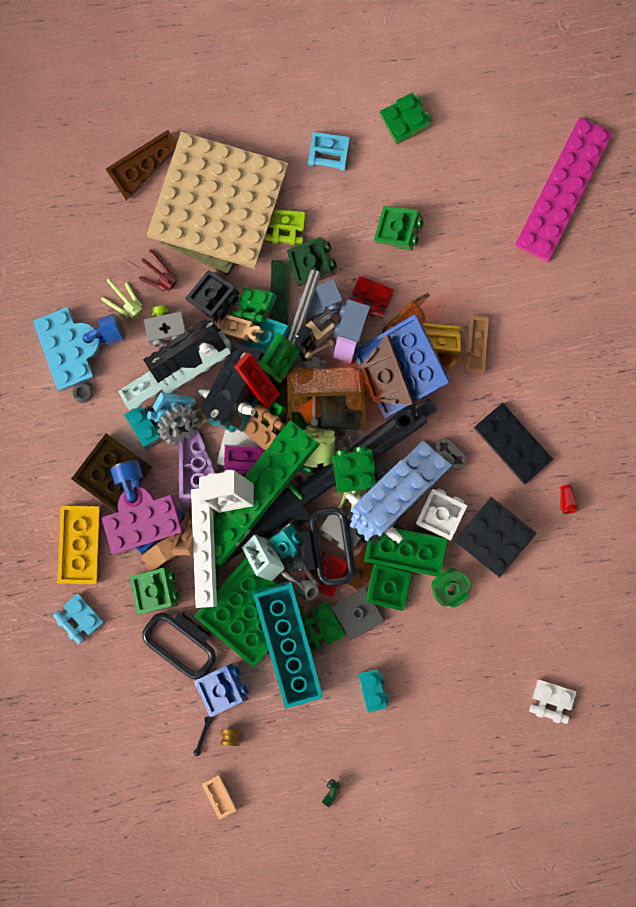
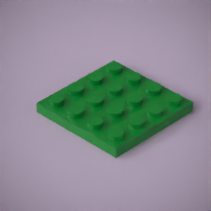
[194,557,304,668]

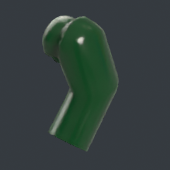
[322,779,341,808]

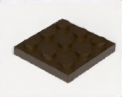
[71,433,153,513]

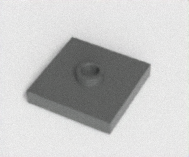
[331,587,384,641]

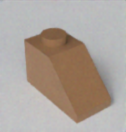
[142,536,181,571]

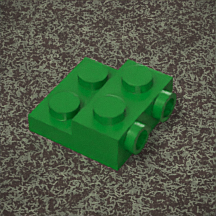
[379,92,431,145]
[374,206,424,251]
[331,446,376,494]
[130,568,180,615]

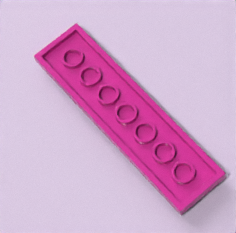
[515,117,612,262]

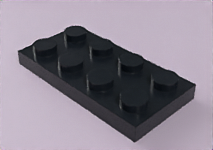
[474,402,553,485]

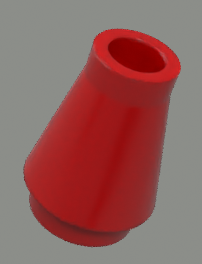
[560,485,579,514]

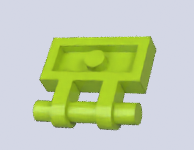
[265,209,305,246]

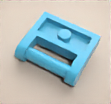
[308,132,349,171]

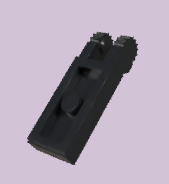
[295,326,316,359]

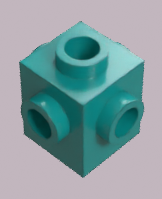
[269,524,303,559]

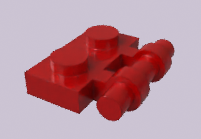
[349,276,394,319]
[304,550,347,599]

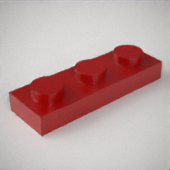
[234,353,280,408]

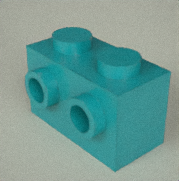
[124,405,162,450]
[358,669,389,713]

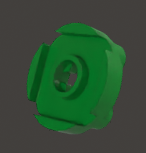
[431,568,471,608]

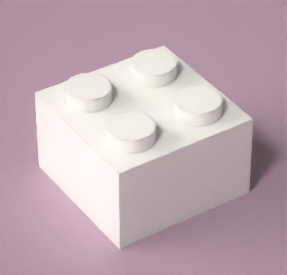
[199,470,254,513]

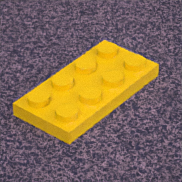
[57,506,100,584]

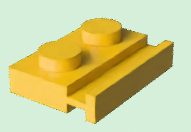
[422,323,461,354]

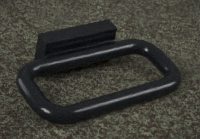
[301,507,356,586]
[142,611,216,680]

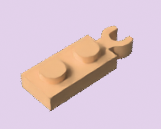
[218,315,264,342]

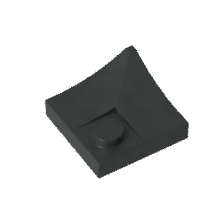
[318,390,360,430]

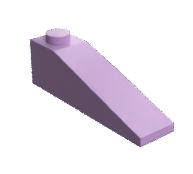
[179,430,215,509]

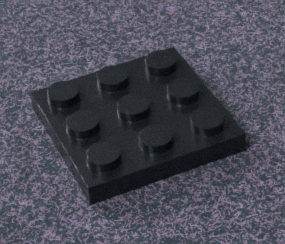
[455,496,537,578]

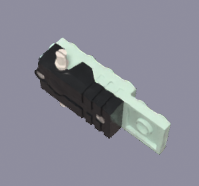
[118,319,231,410]

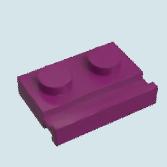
[224,444,264,474]

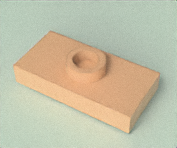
[202,774,237,820]

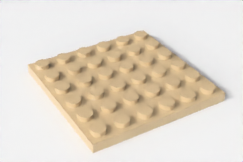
[147,132,288,269]

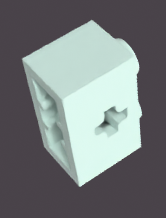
[242,534,285,581]

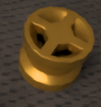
[220,729,240,746]

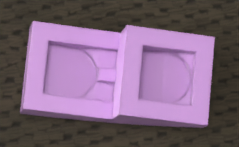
[333,336,357,364]

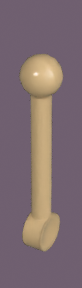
[305,339,335,359]

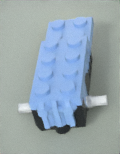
[346,441,452,544]

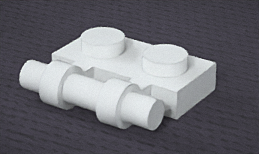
[529,680,576,724]

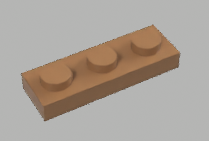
[465,316,489,374]
[170,508,193,556]

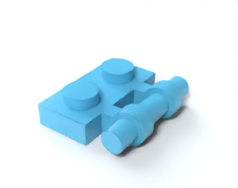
[147,392,196,422]
[53,593,104,645]

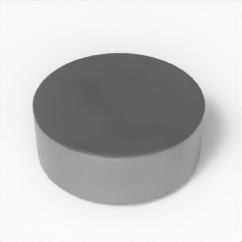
[73,383,92,403]

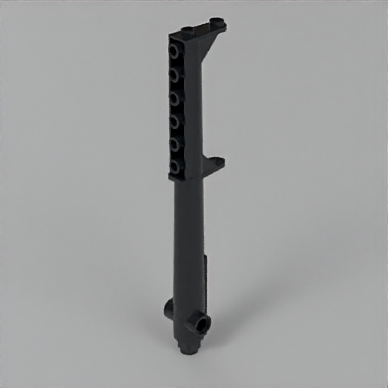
[193,398,437,590]

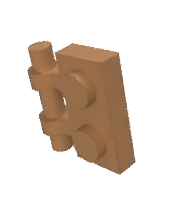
[243,404,285,451]

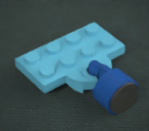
[33,307,126,391]

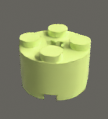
[303,425,335,467]

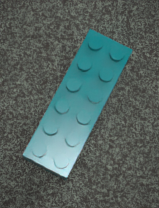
[252,581,323,709]

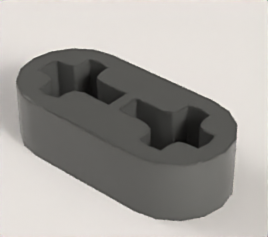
[435,438,467,470]

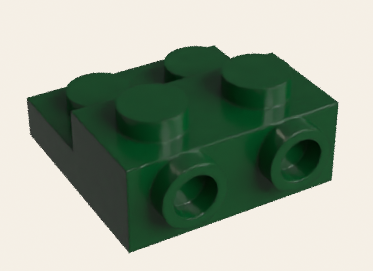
[287,237,337,286]

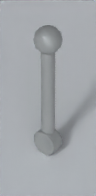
[310,388,318,427]

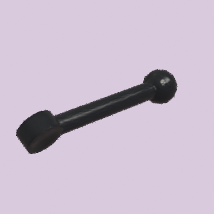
[193,716,212,756]

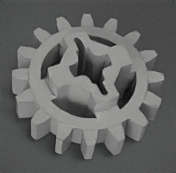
[157,404,198,445]

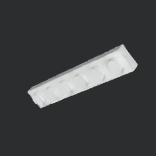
[191,489,217,608]

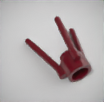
[139,249,177,292]

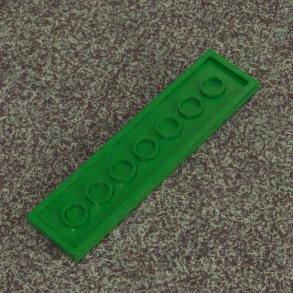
[213,420,320,567]

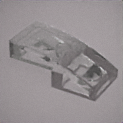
[314,309,336,332]

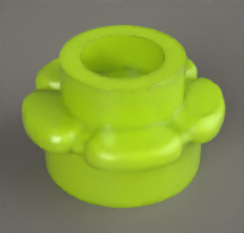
[152,305,170,317]

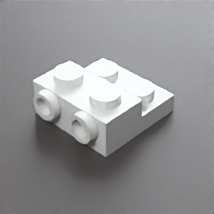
[416,488,467,541]

